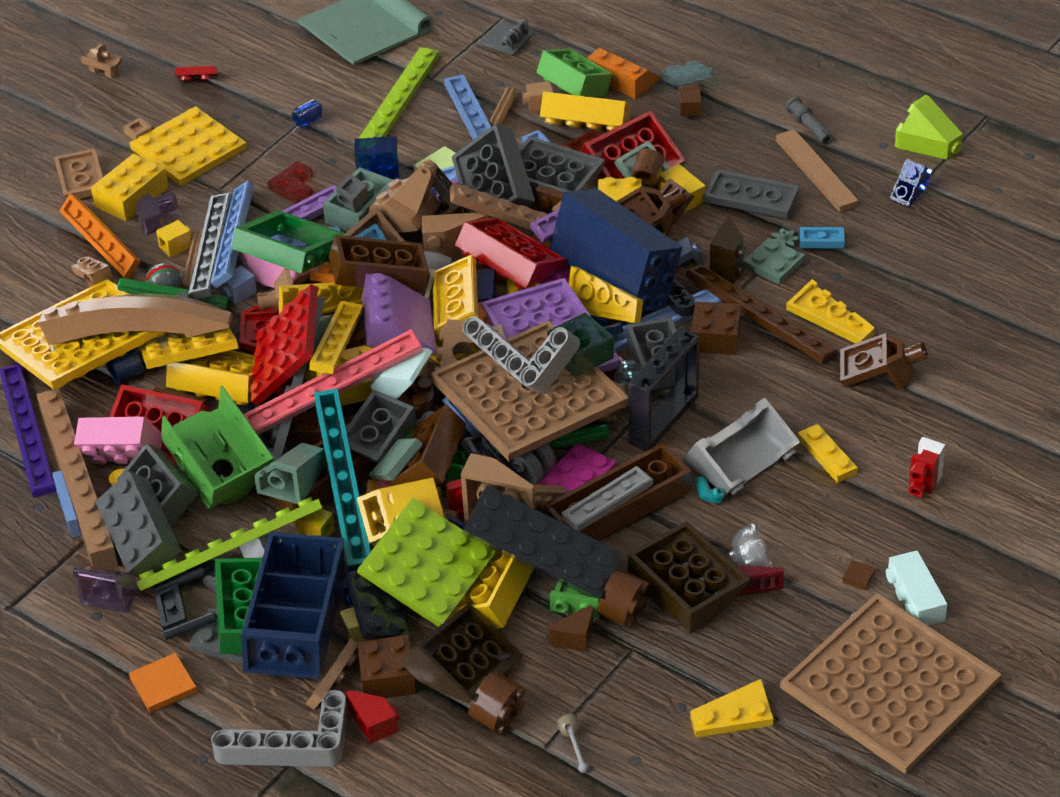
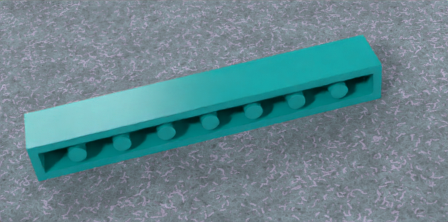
[314,388,370,574]

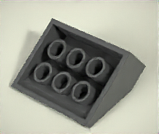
[452,124,535,218]
[519,136,605,203]

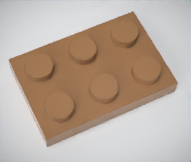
[54,149,103,201]

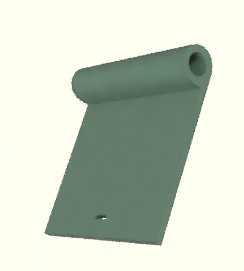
[298,0,433,65]

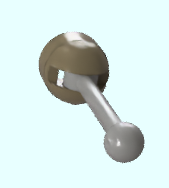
[557,714,589,773]

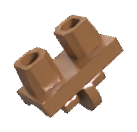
[81,44,123,78]

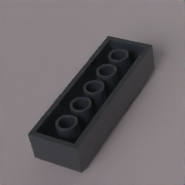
[462,485,622,599]

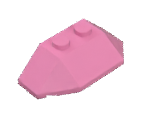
[238,252,316,288]

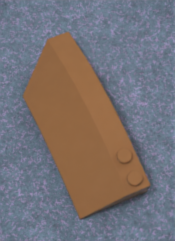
[38,293,233,345]

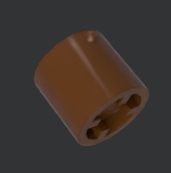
[631,149,664,186]

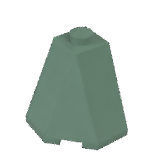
[255,443,326,504]

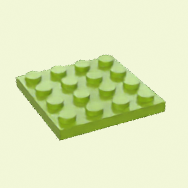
[357,498,495,627]

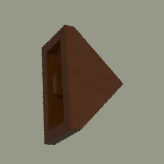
[547,605,593,652]

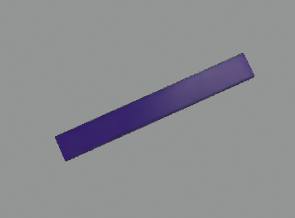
[0,364,57,498]

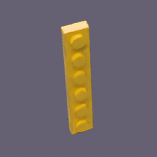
[310,301,363,374]

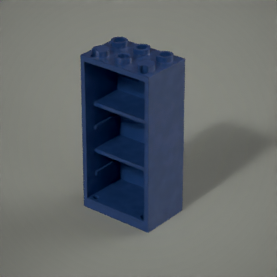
[550,188,683,311]
[241,532,345,679]

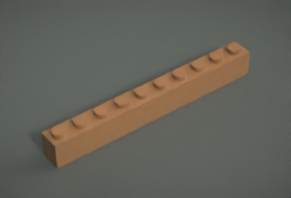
[36,388,118,574]

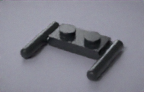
[153,567,217,640]

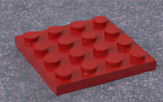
[250,284,318,406]

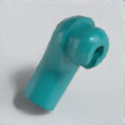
[695,476,725,504]

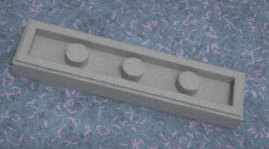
[562,466,653,531]

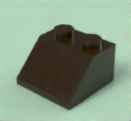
[709,217,746,284]

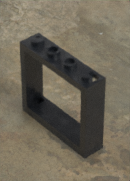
[628,327,700,452]

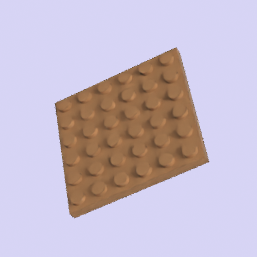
[430,320,629,461]
[780,593,1002,774]

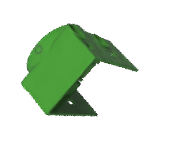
[161,385,274,509]

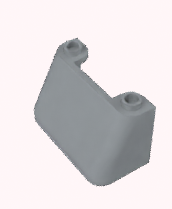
[683,398,800,496]

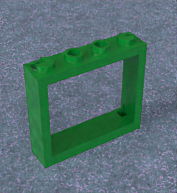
[231,210,345,274]

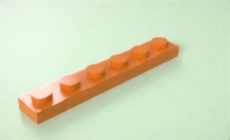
[59,194,141,279]

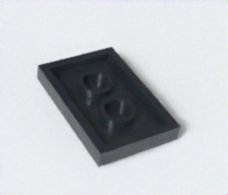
[345,573,412,640]

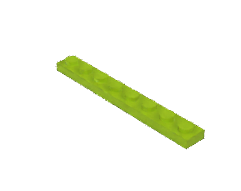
[356,47,439,153]
[136,497,322,591]

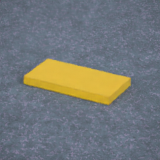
[433,255,478,335]

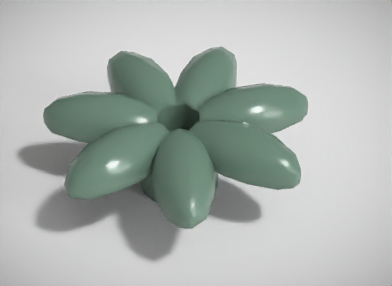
[771,228,799,247]

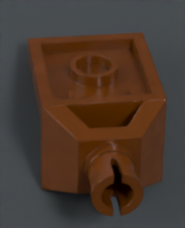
[616,186,686,236]
[840,333,928,390]

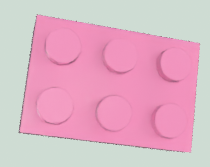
[74,417,162,465]

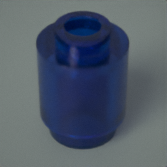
[292,99,323,127]

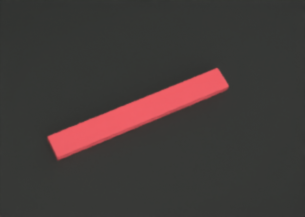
[243,329,423,435]

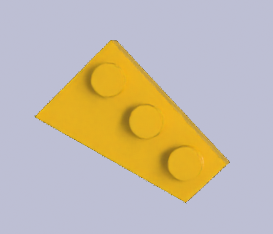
[690,679,773,738]

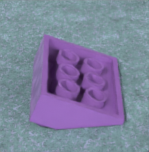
[362,273,436,354]

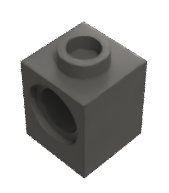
[336,174,369,213]

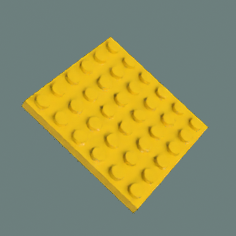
[0,279,165,389]

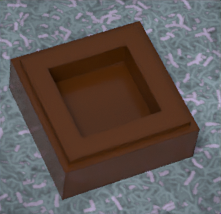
[842,560,875,590]

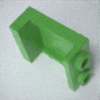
[550,582,606,619]

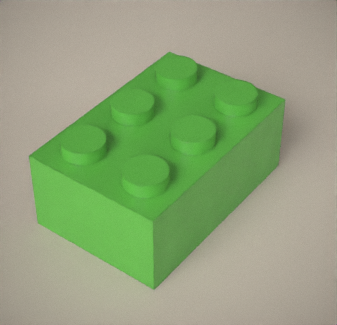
[536,48,613,98]

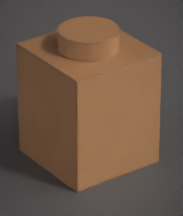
[523,81,553,113]

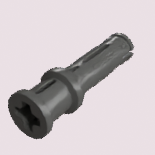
[785,96,833,145]

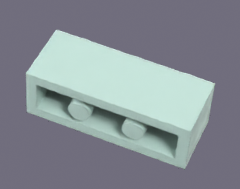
[886,550,947,626]

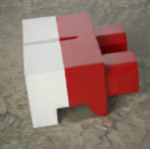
[908,437,945,498]

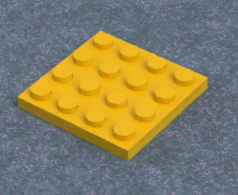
[130,106,247,186]
[138,327,238,369]

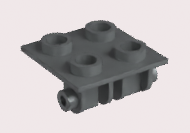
[479,20,534,55]

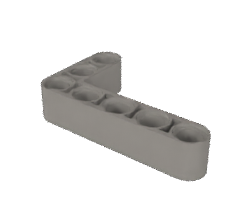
[463,316,580,393]
[211,690,348,767]

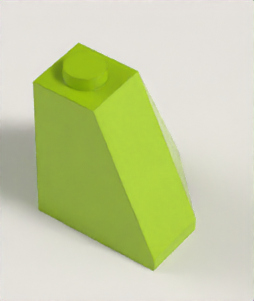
[895,95,963,160]

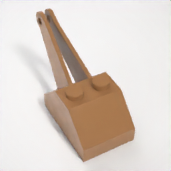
[369,159,441,233]

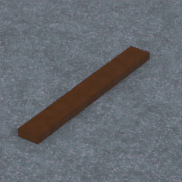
[685,264,837,364]

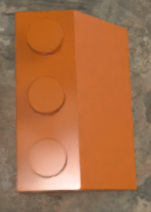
[587,48,660,99]

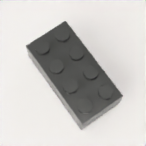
[95,471,181,578]

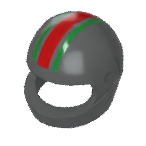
[145,263,182,288]

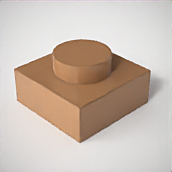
[123,118,153,140]

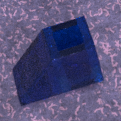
[889,159,933,207]

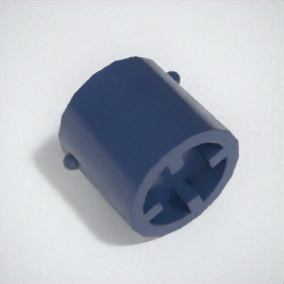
[106,349,144,385]

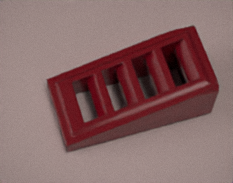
[737,566,784,596]

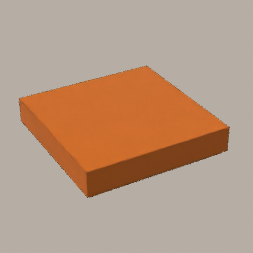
[129,653,197,713]

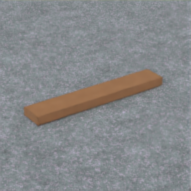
[776,129,859,213]

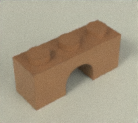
[434,319,473,390]

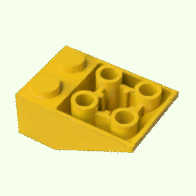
[357,478,446,545]

